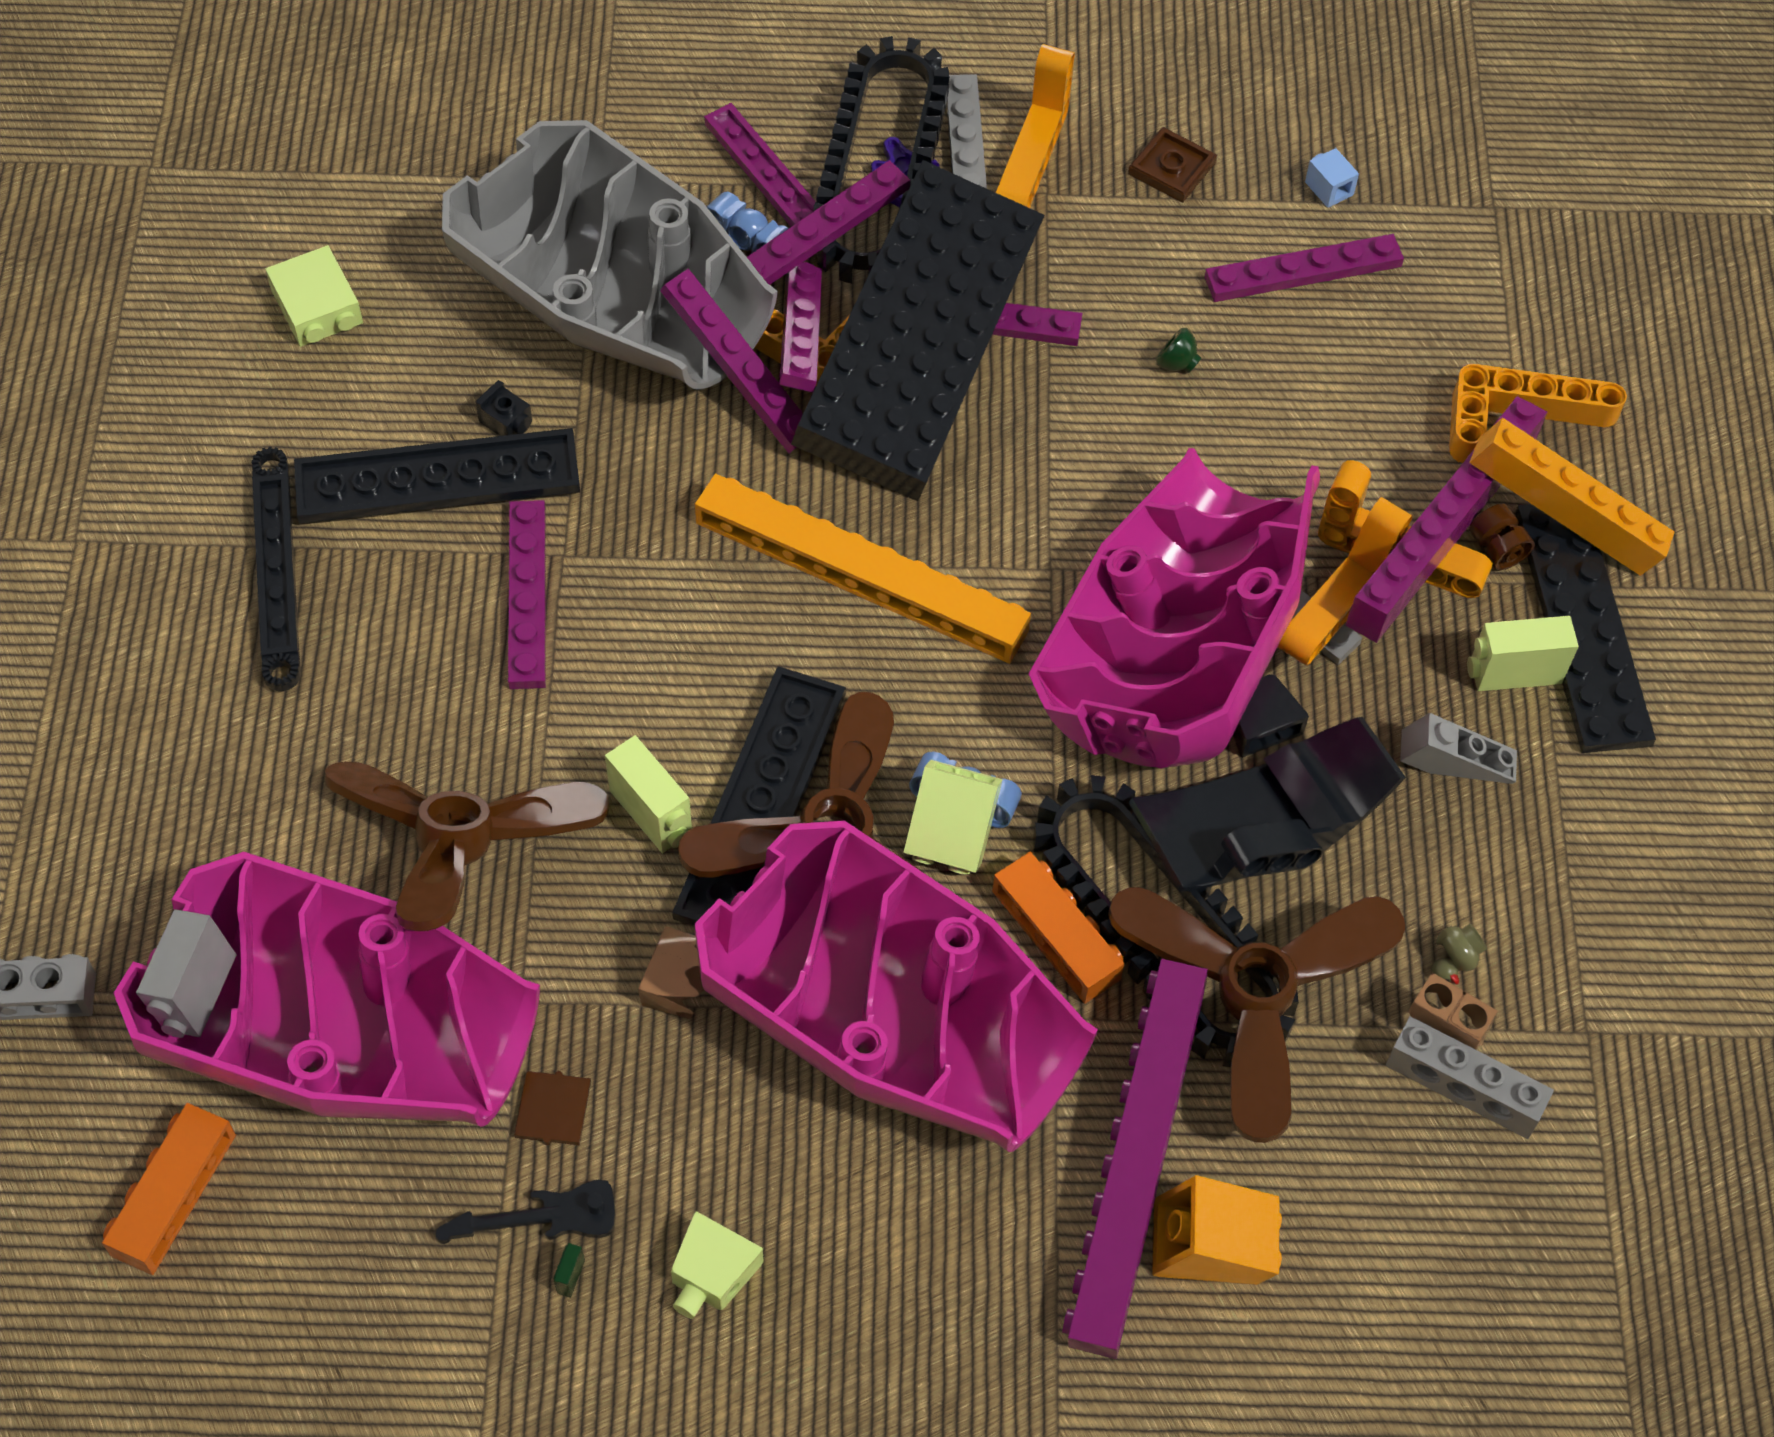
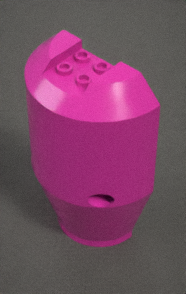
[1029,448,1320,769]
[695,820,1098,1152]
[114,852,540,1127]

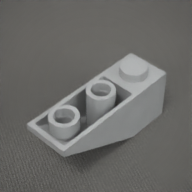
[1400,713,1517,784]

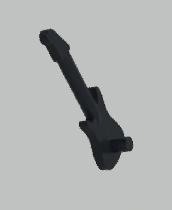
[435,1179,616,1244]

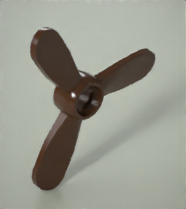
[678,692,922,878]
[325,761,609,931]
[1108,887,1405,1143]

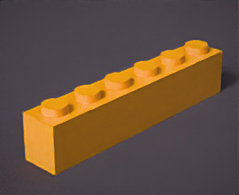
[1469,418,1674,576]

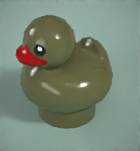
[1431,924,1488,985]

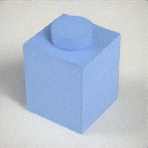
[1305,148,1359,208]

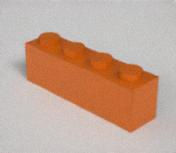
[992,851,1124,1004]
[102,1103,236,1275]

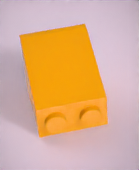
[1152,1175,1282,1285]

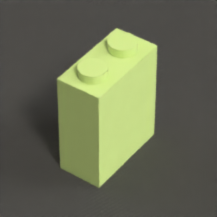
[265,245,363,347]
[1467,616,1579,691]
[605,735,692,853]
[903,760,1003,874]

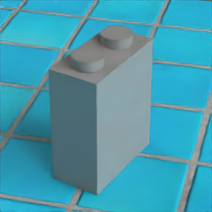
[136,909,237,1038]

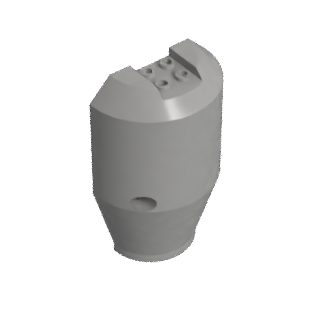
[442,120,777,389]

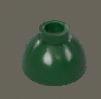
[1156,327,1201,373]

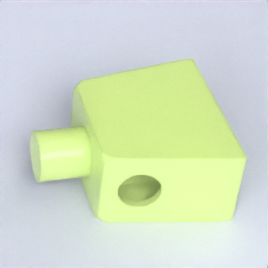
[671,1211,764,1319]

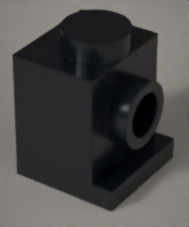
[475,380,532,436]

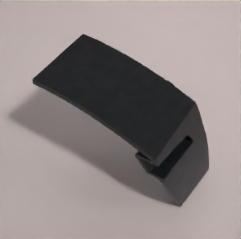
[1129,717,1406,892]

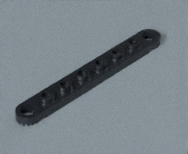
[251,447,301,691]

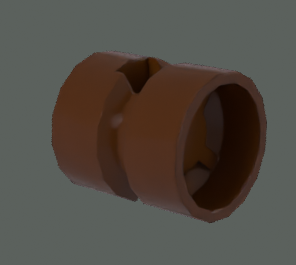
[1469,503,1535,571]

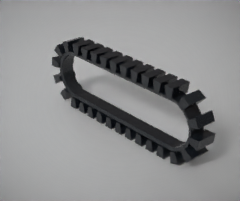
[813,36,950,284]
[1033,775,1299,1067]

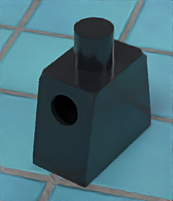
[1233,674,1309,758]

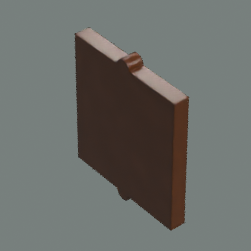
[514,1071,591,1146]

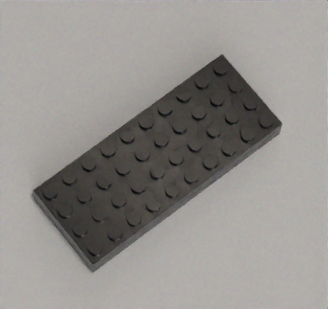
[791,160,1045,501]

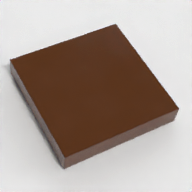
[1128,127,1218,203]

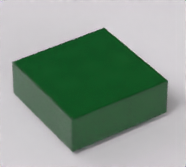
[553,1243,585,1298]

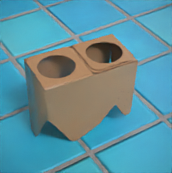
[638,926,704,1019]
[1407,972,1498,1050]

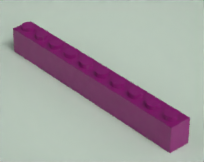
[1345,396,1547,643]
[1062,959,1208,1359]

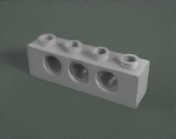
[0,954,96,1020]
[1385,1016,1554,1139]

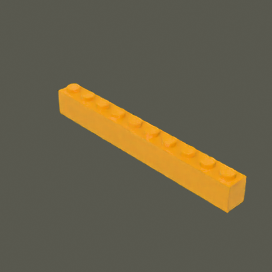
[695,473,1031,664]

